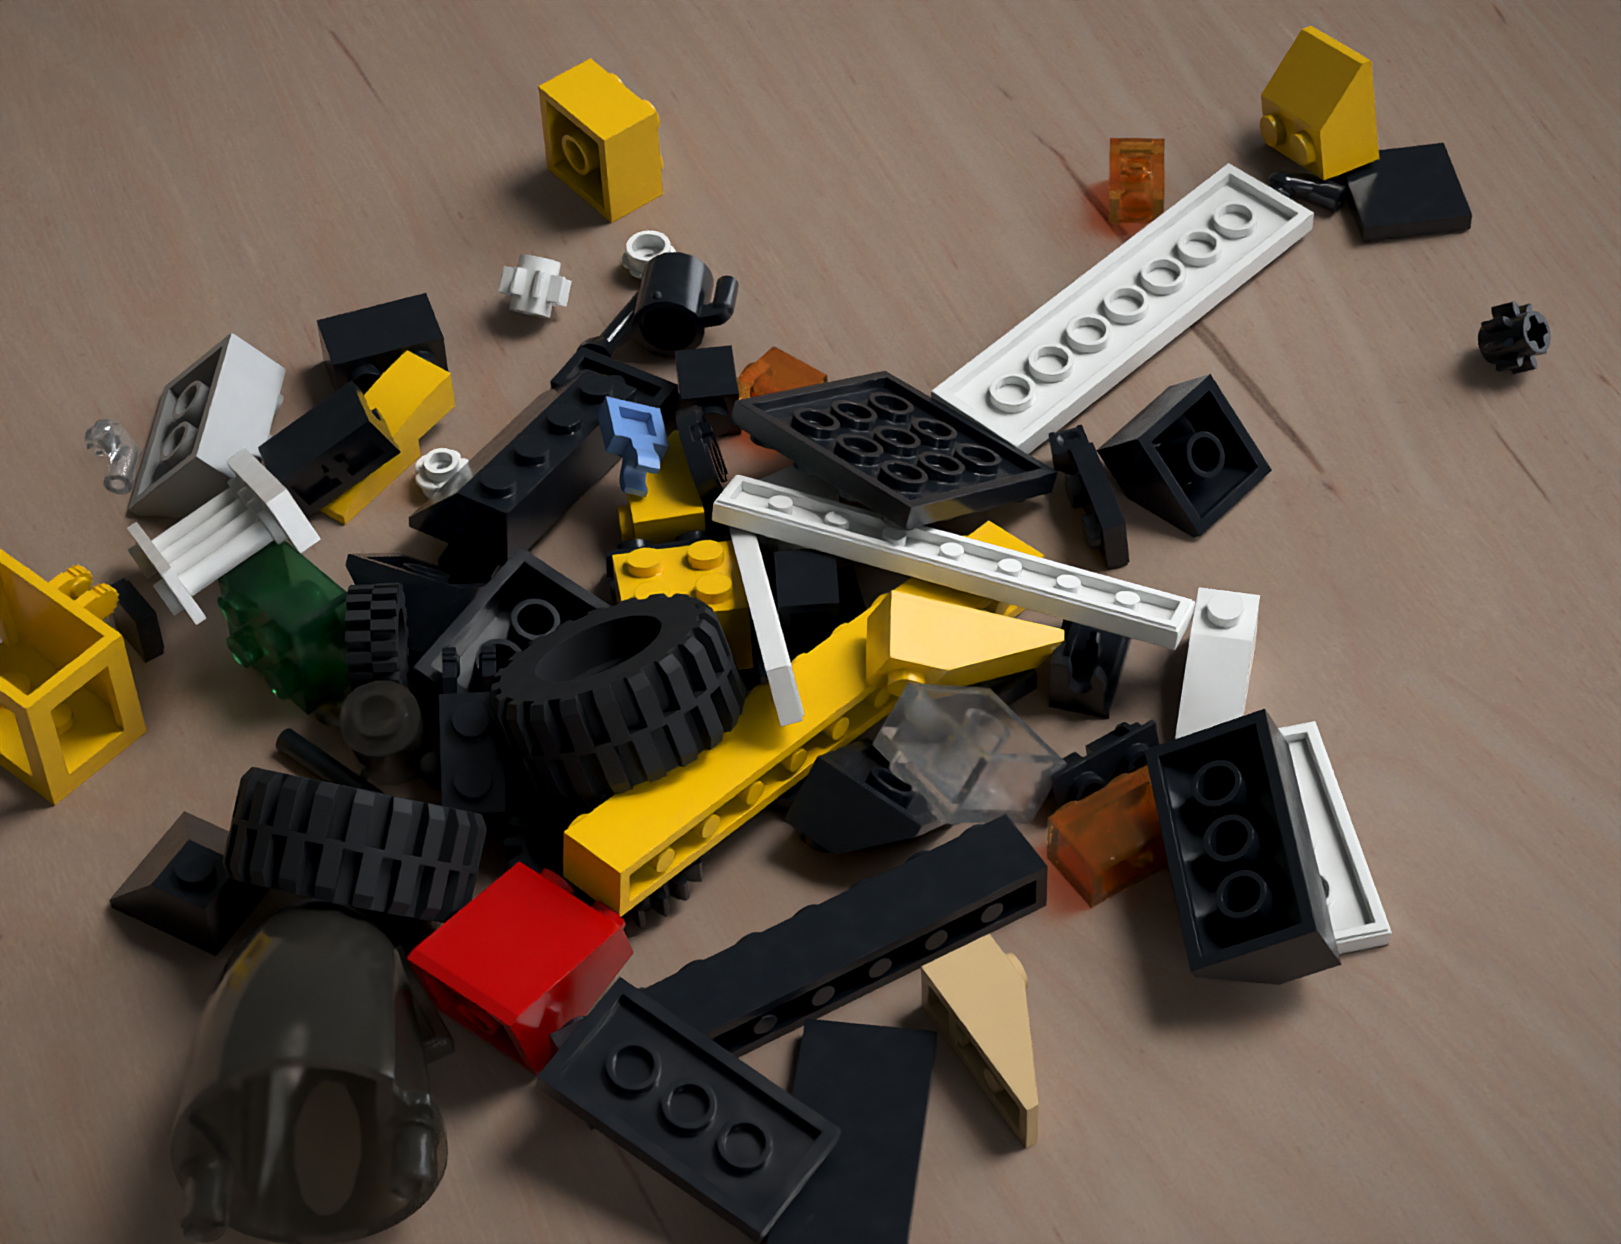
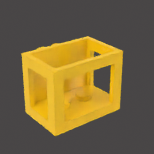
[0,549,147,806]

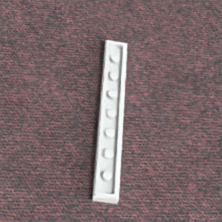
[712,475,1195,650]

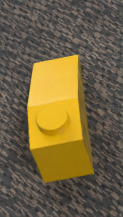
[865,590,1064,697]

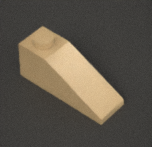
[921,933,1039,1148]

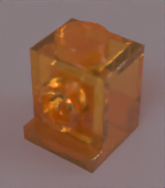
[1108,138,1165,223]

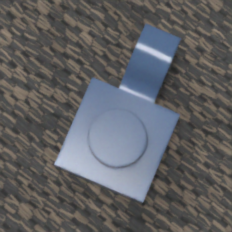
[597,396,669,497]

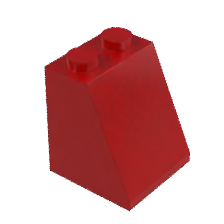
[406,861,634,1076]

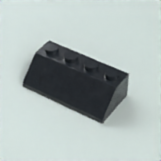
[409,369,637,567]
[1144,708,1341,985]

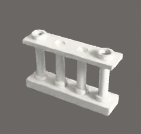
[127,448,321,625]

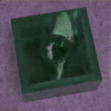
[217,540,350,715]

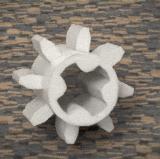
[498,254,572,318]

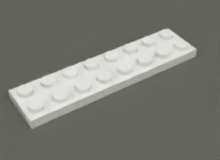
[931,163,1314,454]

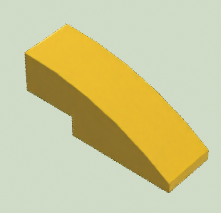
[319,351,456,525]

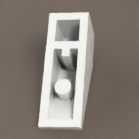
[1175,587,1260,739]

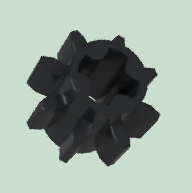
[1478,301,1551,374]

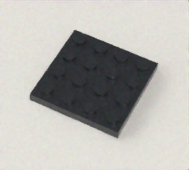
[729,371,1058,531]

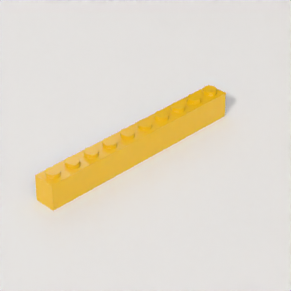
[563,521,1044,916]

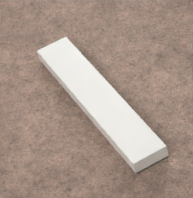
[729,526,805,726]

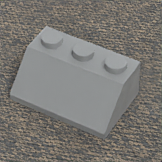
[128,332,286,518]

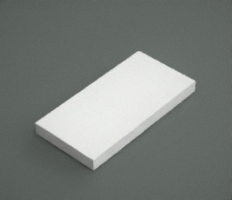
[1278,721,1392,954]

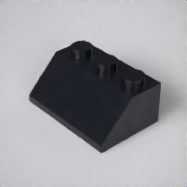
[406,547,612,729]

